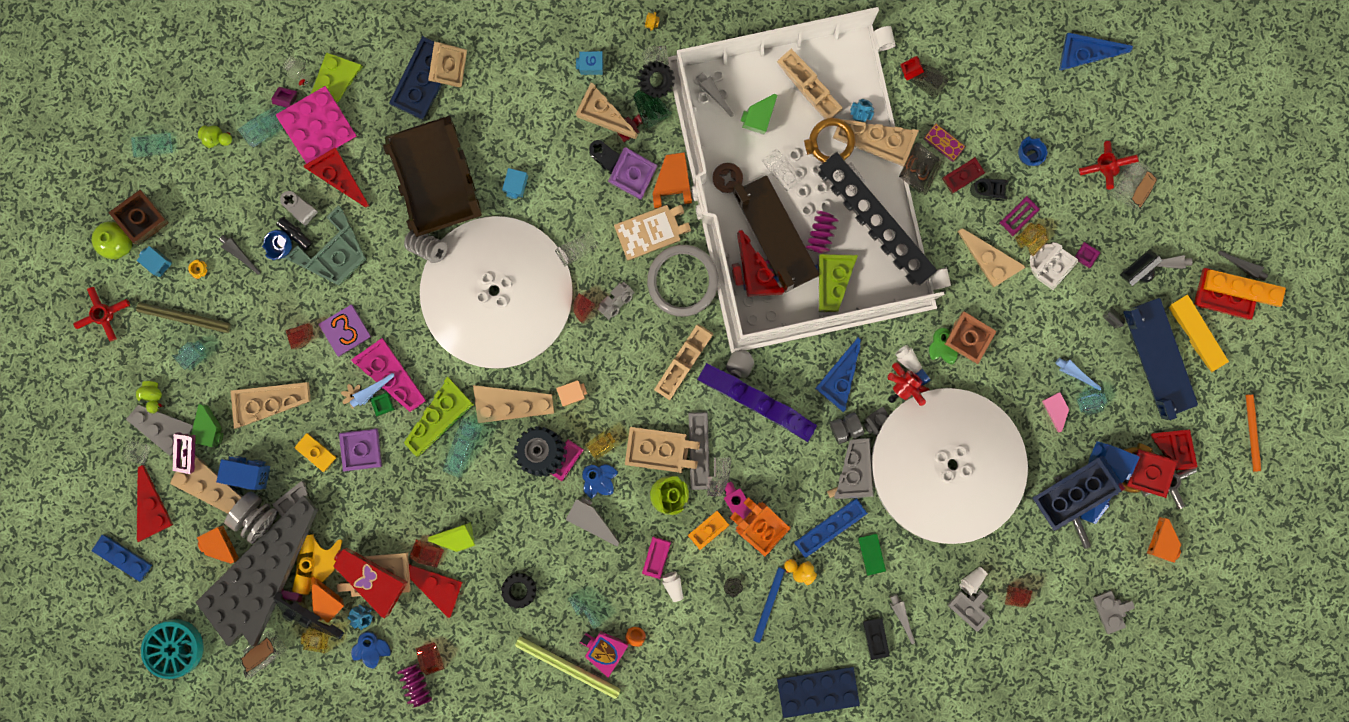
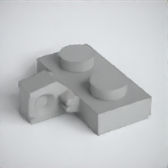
[947,590,990,632]
[1092,591,1135,634]

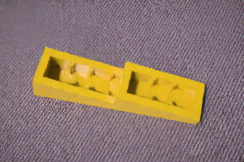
[1168,294,1229,373]

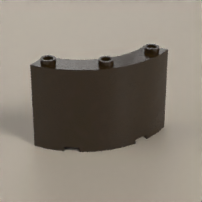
[383,115,482,237]

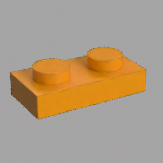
[688,510,729,550]

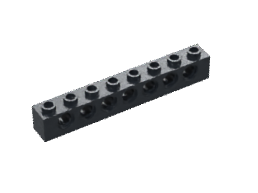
[817,152,937,286]

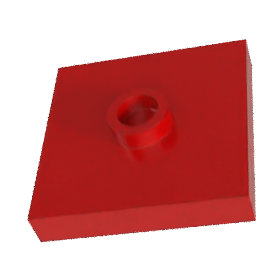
[1127,449,1178,498]

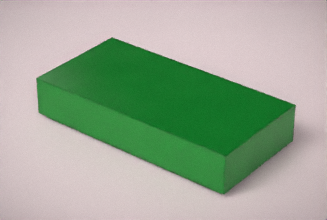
[858,533,886,576]

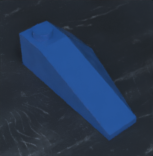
[1080,441,1140,524]

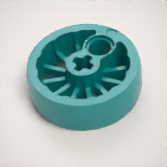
[141,619,204,679]

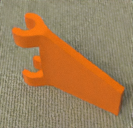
[652,152,692,209]

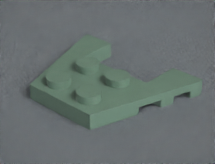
[285,205,366,286]

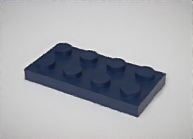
[389,36,442,121]
[777,666,860,718]

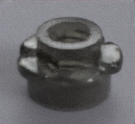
[724,578,743,597]

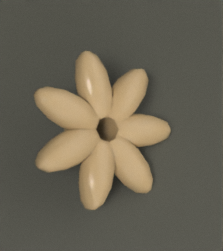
[341,384,363,409]

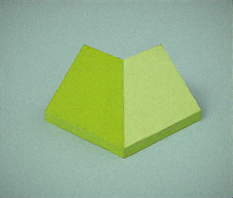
[427,523,475,552]

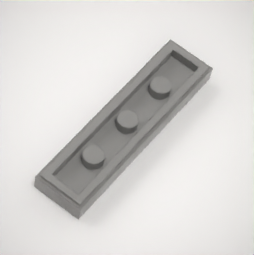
[688,412,710,490]

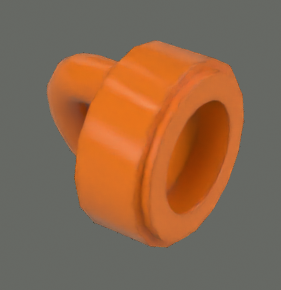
[625,627,646,647]

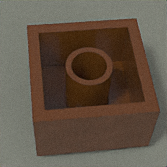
[108,189,169,246]

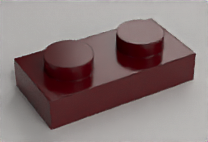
[942,157,985,194]

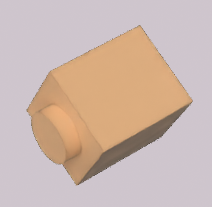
[556,381,587,407]

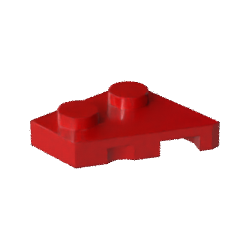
[1151,429,1198,471]

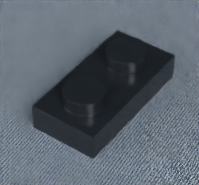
[862,617,890,660]

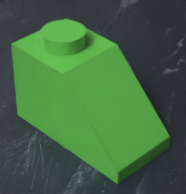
[741,94,777,134]
[191,404,223,447]

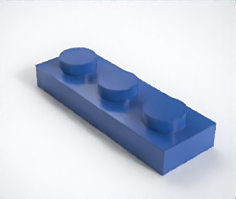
[92,534,152,582]

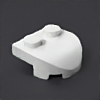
[1030,242,1078,290]

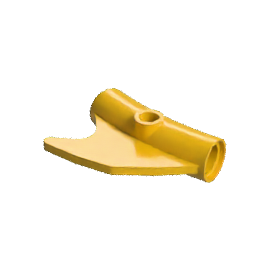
[292,534,342,595]

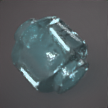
[1076,388,1107,416]

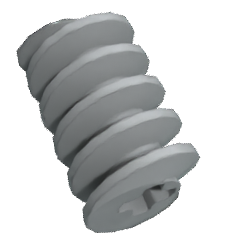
[404,231,447,263]

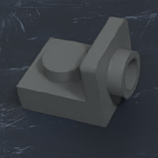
[863,406,889,435]

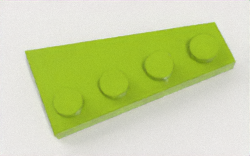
[311,52,363,103]
[404,376,474,457]

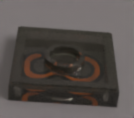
[899,143,943,195]

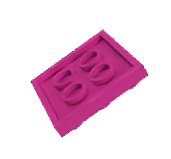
[276,86,357,164]

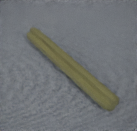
[136,302,231,333]

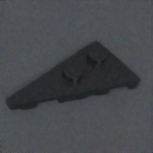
[273,592,344,639]

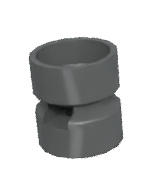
[829,412,864,445]

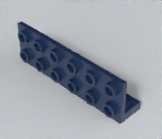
[1123,298,1198,420]

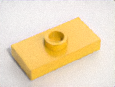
[294,433,337,472]

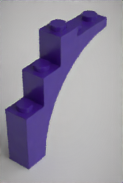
[697,363,817,442]

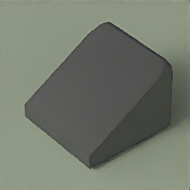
[1102,306,1125,328]

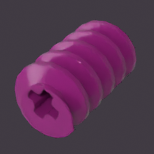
[806,211,839,253]
[397,663,432,708]

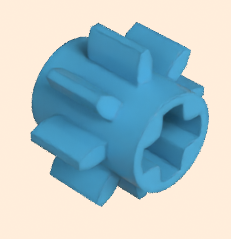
[850,99,874,122]
[348,604,373,630]

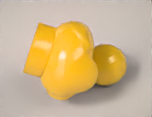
[784,559,817,585]

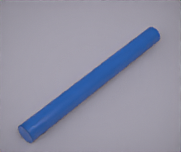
[753,567,785,643]

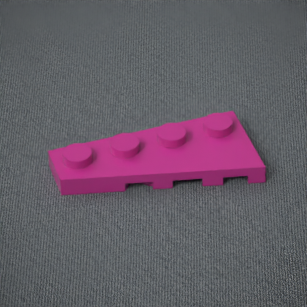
[351,338,427,412]

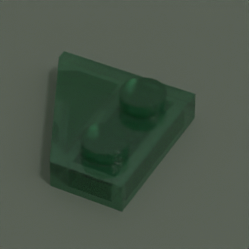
[633,89,672,131]

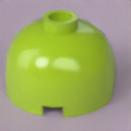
[91,221,133,260]
[650,476,689,515]

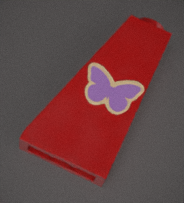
[333,547,408,619]

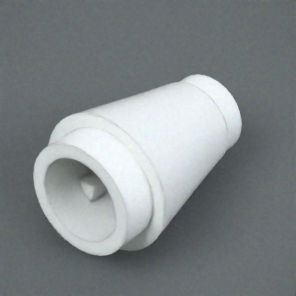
[895,345,922,373]
[959,567,988,596]
[662,571,684,602]

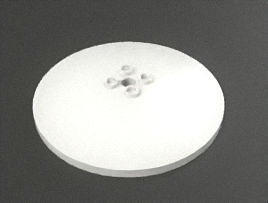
[420,216,573,369]
[871,388,1028,544]

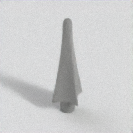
[697,72,734,117]
[1156,255,1193,269]
[890,594,915,644]

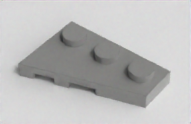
[126,405,193,456]
[834,438,874,499]

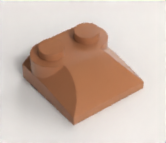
[945,311,997,364]

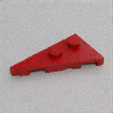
[304,148,370,208]
[737,230,785,297]
[137,465,173,542]
[409,564,463,618]

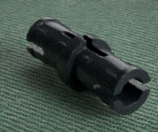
[276,217,313,251]

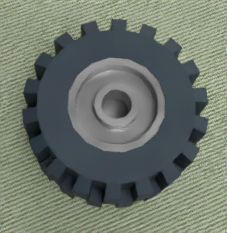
[514,426,567,477]

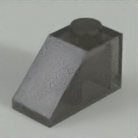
[904,64,950,99]

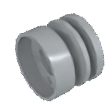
[224,491,278,544]

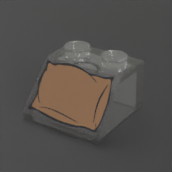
[1106,161,1158,212]
[239,631,289,680]

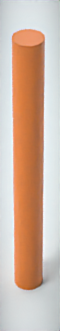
[1245,394,1261,472]

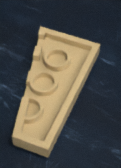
[833,119,919,167]
[231,382,311,429]
[473,385,554,423]
[170,455,243,513]

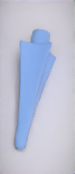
[1055,358,1101,391]
[350,373,395,407]

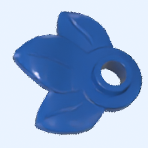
[582,464,618,499]
[351,631,391,669]

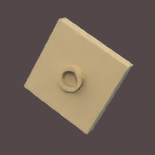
[428,42,467,88]

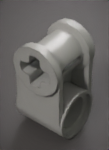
[280,191,318,226]

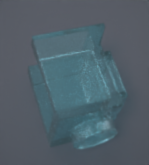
[172,341,207,371]

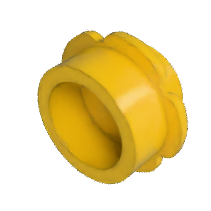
[645,12,659,31]
[188,260,208,279]

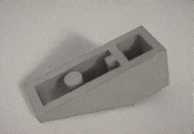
[566,497,620,546]

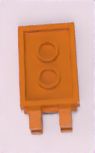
[730,497,791,556]

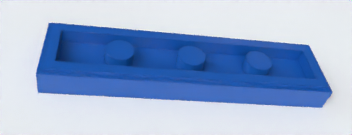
[794,498,868,558]

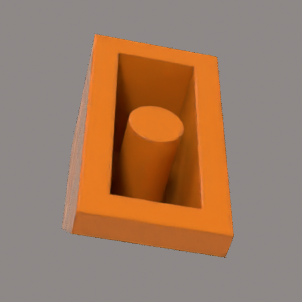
[1147,517,1181,563]
[197,526,239,564]
[311,576,344,623]

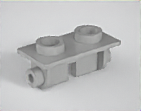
[597,281,635,320]

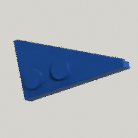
[1059,33,1133,70]
[815,337,861,412]

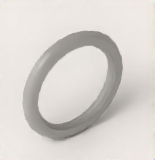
[647,245,718,317]

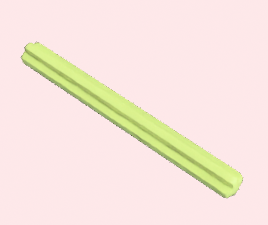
[515,637,621,699]

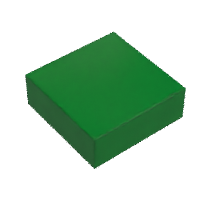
[370,392,395,417]

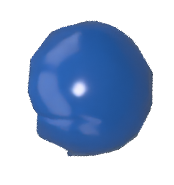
[1018,136,1048,166]
[262,230,292,260]

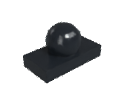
[1120,249,1163,286]

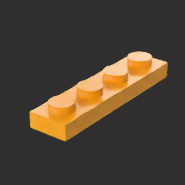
[1204,270,1286,307]

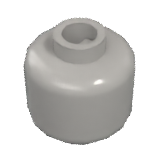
[726,350,754,379]

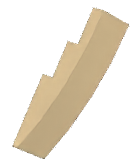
[777,49,843,119]
[654,324,713,400]

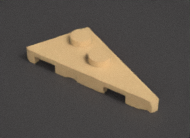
[576,83,638,139]
[957,228,1025,287]

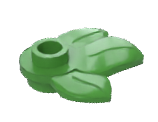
[929,328,958,364]

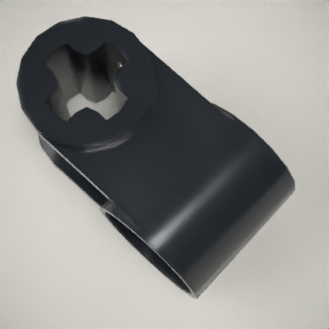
[589,140,620,174]
[970,178,1009,201]

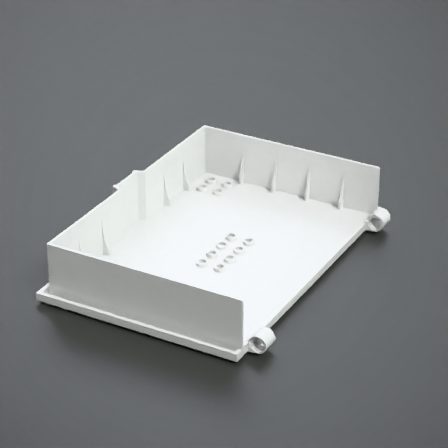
[666,7,951,354]

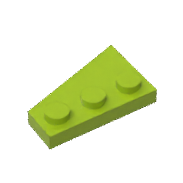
[819,254,858,312]

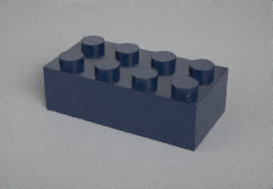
[1033,456,1126,531]

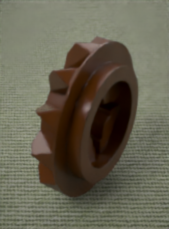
[713,163,743,193]

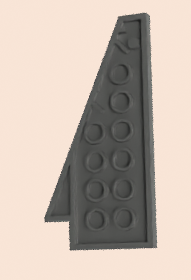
[195,495,318,647]

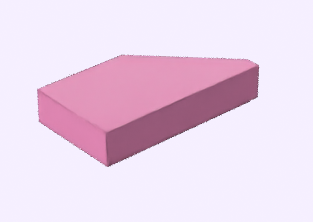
[1042,392,1069,433]

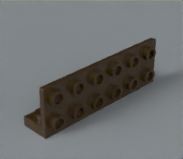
[733,176,819,293]

